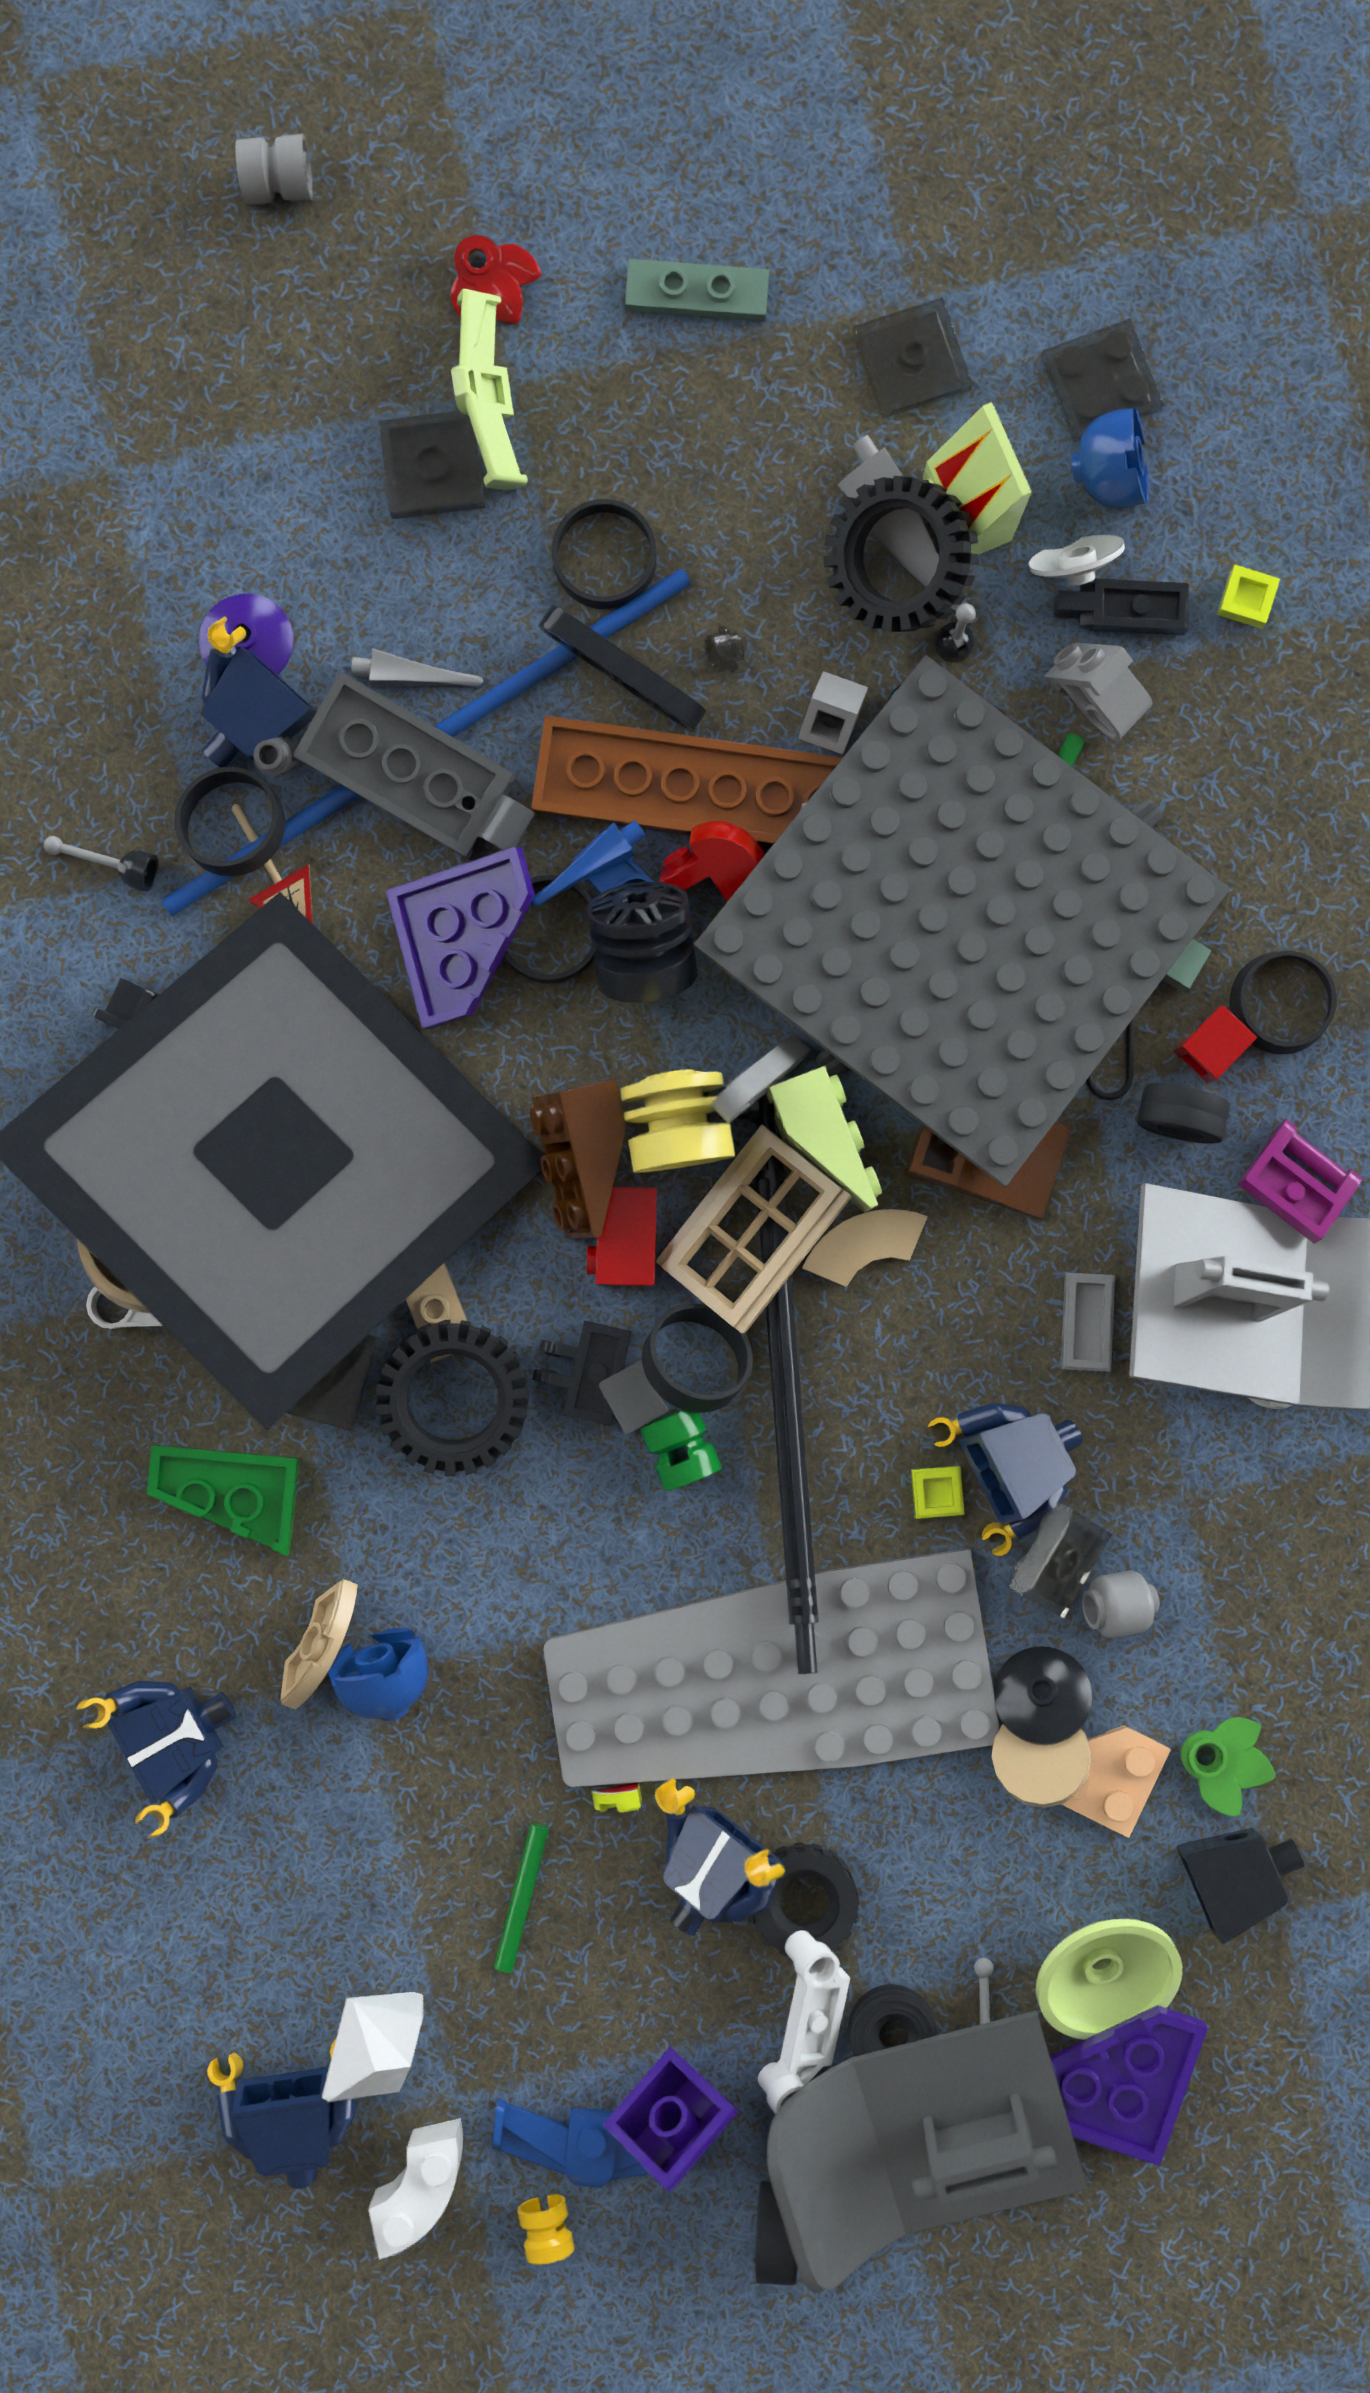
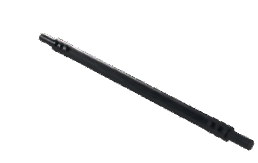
[755,1093,819,1674]

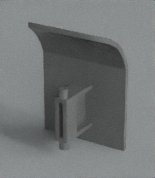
[767,2010,1088,2293]

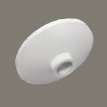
[1029,535,1125,586]

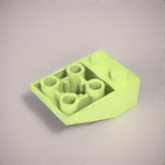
[767,1066,882,1212]

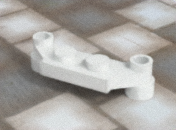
[758,1930,850,2114]

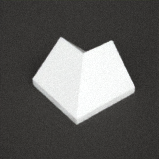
[322,1992,423,2102]

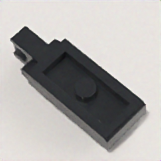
[1053,578,1189,635]

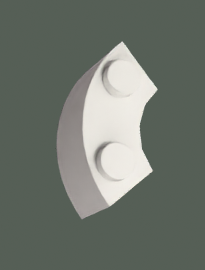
[368,2118,463,2259]

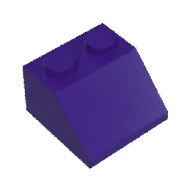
[603,2046,738,2193]

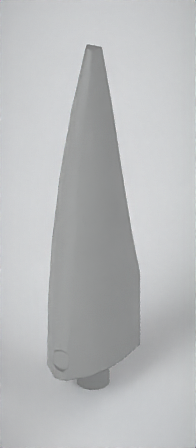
[838,435,977,623]

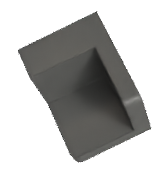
[599,1360,669,1435]

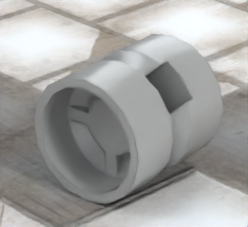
[235,133,313,206]

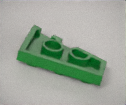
[147,1444,300,1556]

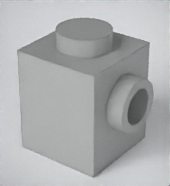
[798,671,868,755]

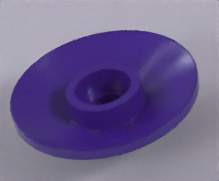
[199,594,293,675]

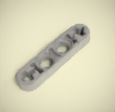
[711,1033,811,1123]

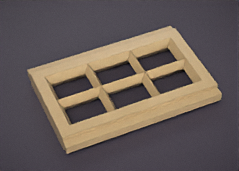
[655,1124,852,1334]

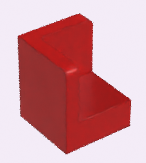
[1173,1006,1257,1084]

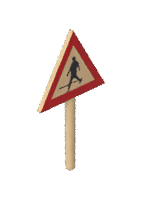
[232,804,313,924]

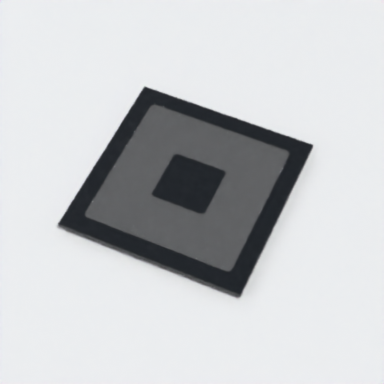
[0,892,543,1431]

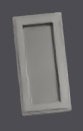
[1061,1273,1115,1372]

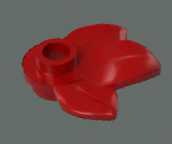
[451,235,542,324]

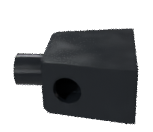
[1176,1828,1305,1944]

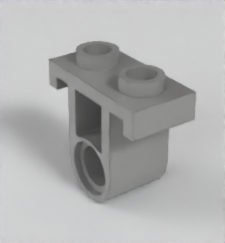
[1044,643,1153,741]

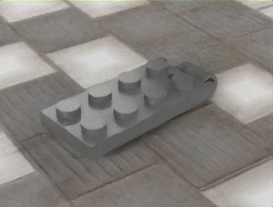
[292,671,535,859]

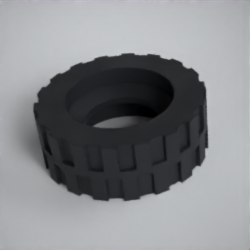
[753,1842,859,1957]

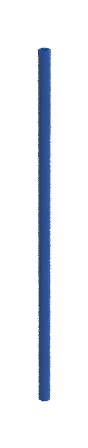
[161,568,691,916]

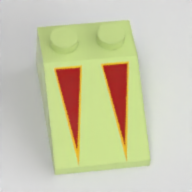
[922,402,1032,554]

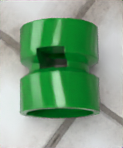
[639,1410,722,1492]

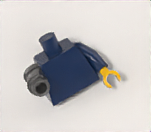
[201,616,317,776]

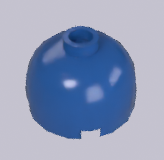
[1071,407,1149,508]
[328,1628,429,1721]

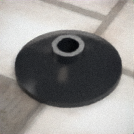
[994,1646,1092,1745]

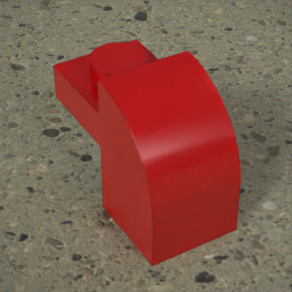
[659,821,765,902]

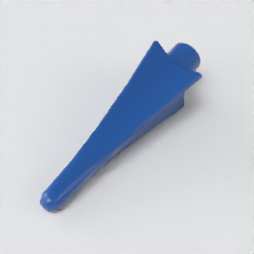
[531,820,646,907]

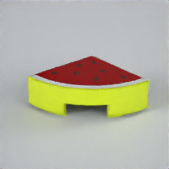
[591,1782,642,1812]

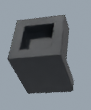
[91,978,159,1030]

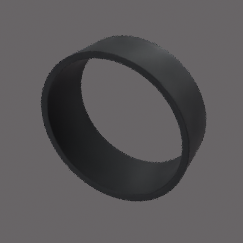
[1229,951,1337,1054]

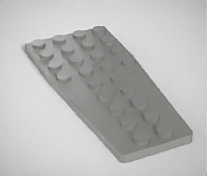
[543,1548,999,1787]

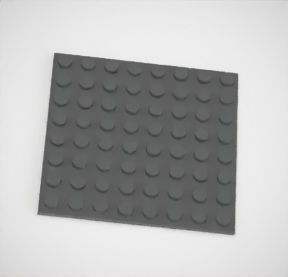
[693,655,1230,1188]

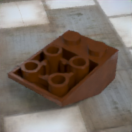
[530,1079,626,1238]
[905,1122,1072,1220]

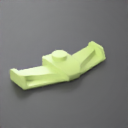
[451,289,527,490]

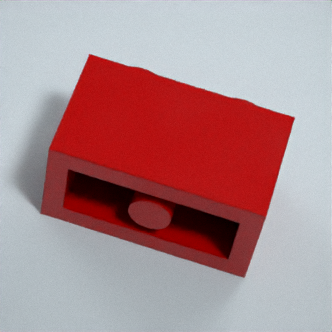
[587,1187,657,1286]

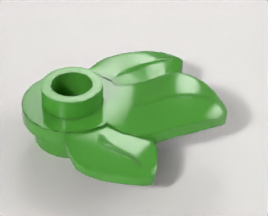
[1180,1717,1276,1817]

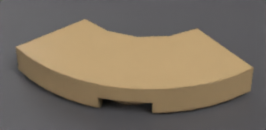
[801,1209,928,1287]
[280,1579,358,1710]

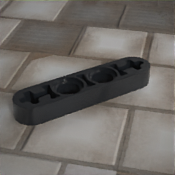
[538,605,706,732]

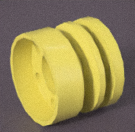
[620,1070,735,1173]

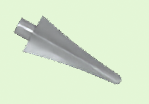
[351,648,484,688]

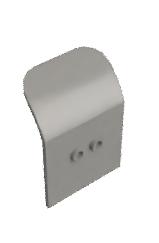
[1129,1183,1370,1410]

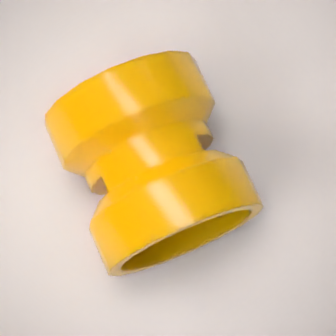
[517,2194,575,2265]

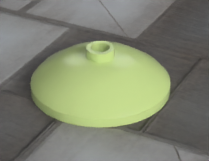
[1036,1919,1182,2040]

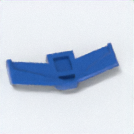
[493,2099,650,2188]

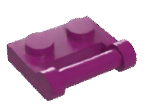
[1237,1119,1363,1244]

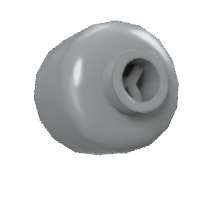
[1082,1570,1159,1639]

